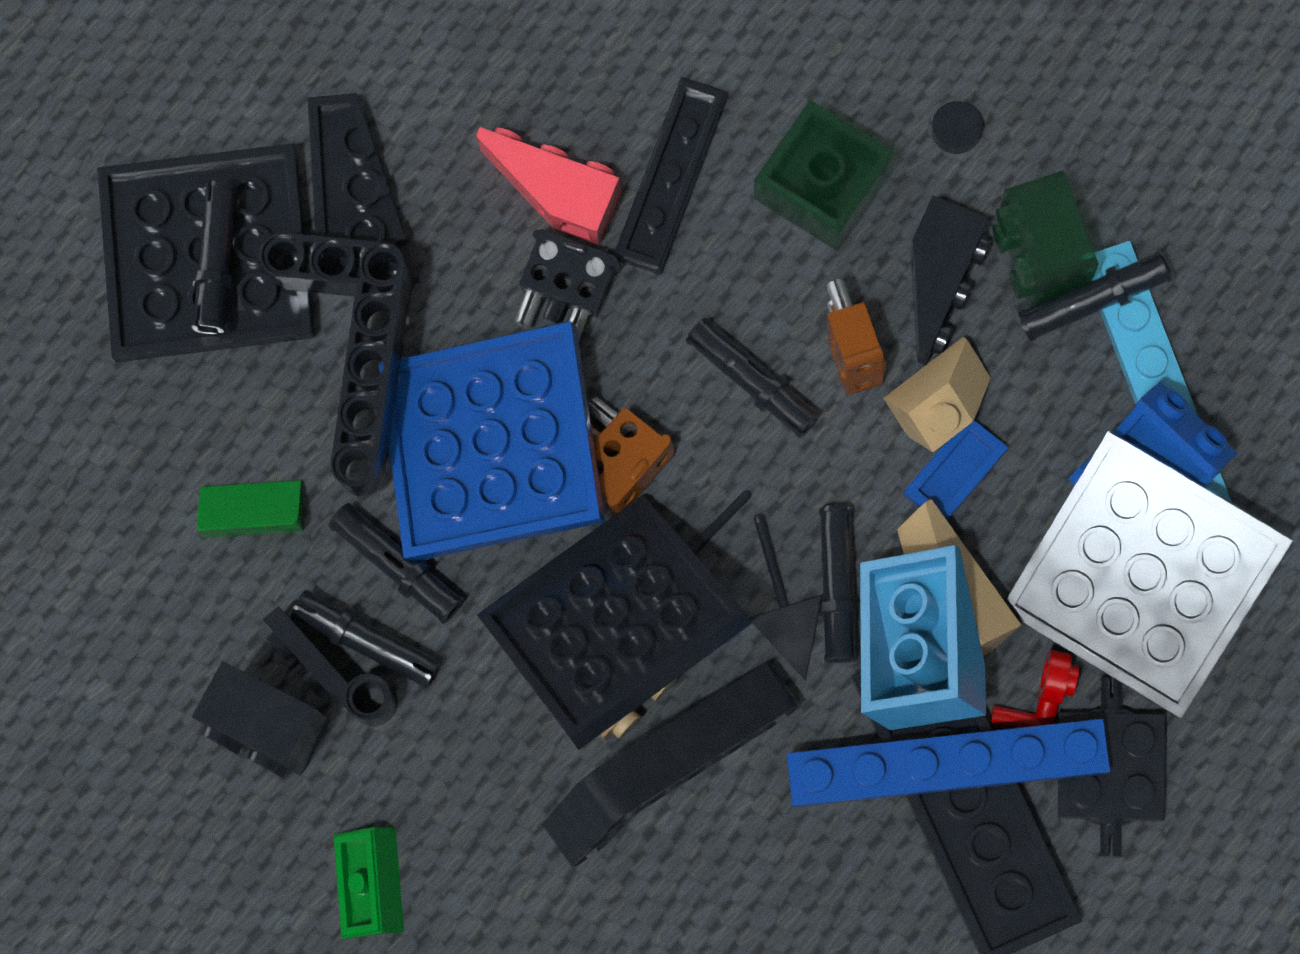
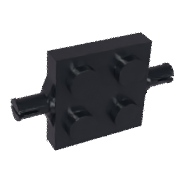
[1058,677,1165,858]

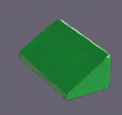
[197,480,304,538]
[333,827,404,939]

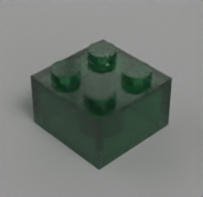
[754,100,895,252]
[992,170,1099,308]

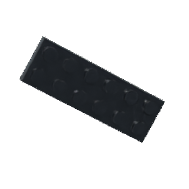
[851,671,1082,954]

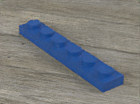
[786,719,1110,808]

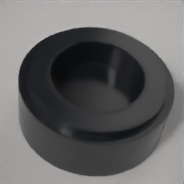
[931,101,982,154]

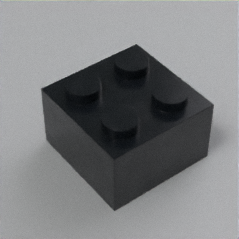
[191,661,330,778]

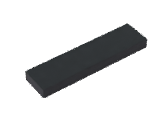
[614,77,727,275]

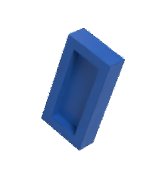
[903,420,1008,521]

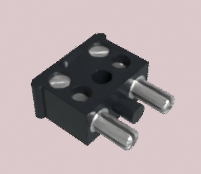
[515,229,621,341]

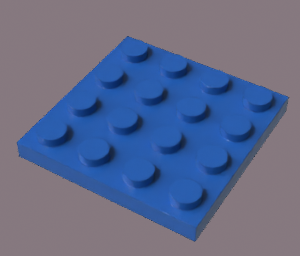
[379,321,605,561]

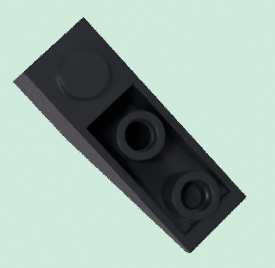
[910,195,992,365]

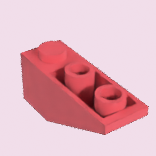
[476,127,621,246]

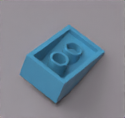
[860,545,986,730]

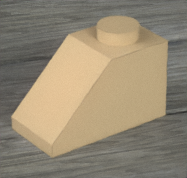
[883,337,991,452]

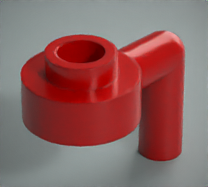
[989,649,1079,729]

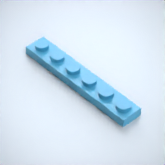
[1081,241,1231,501]

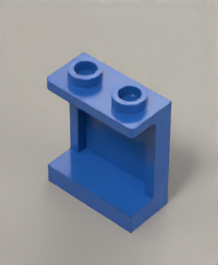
[1068,382,1238,487]

